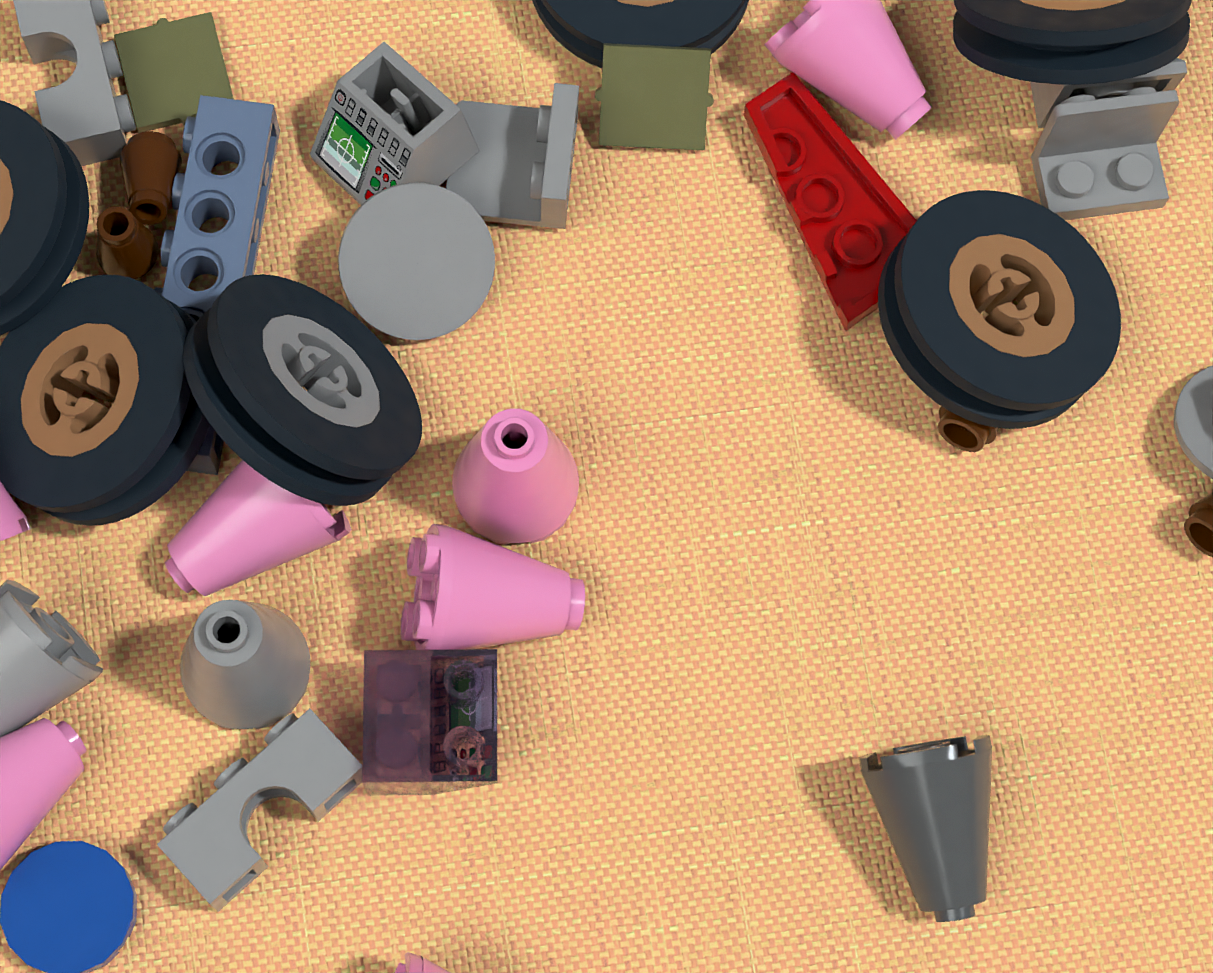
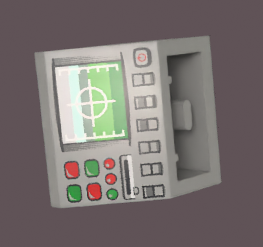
[310,42,480,205]

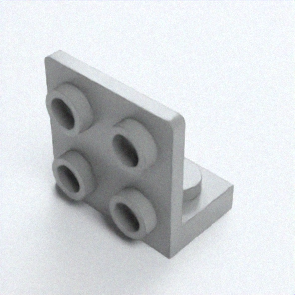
[446,83,579,229]
[1031,87,1179,220]

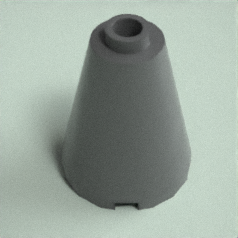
[859,734,992,922]

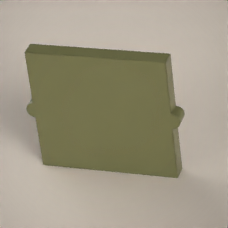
[114,12,234,133]
[595,43,714,151]

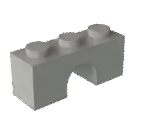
[13,0,136,166]
[157,708,367,912]

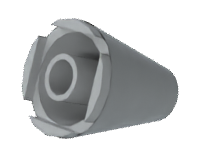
[0,580,103,737]
[180,600,310,730]

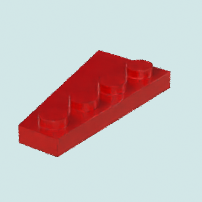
[743,72,917,331]

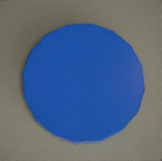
[0,841,137,973]

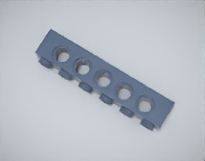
[154,95,280,475]

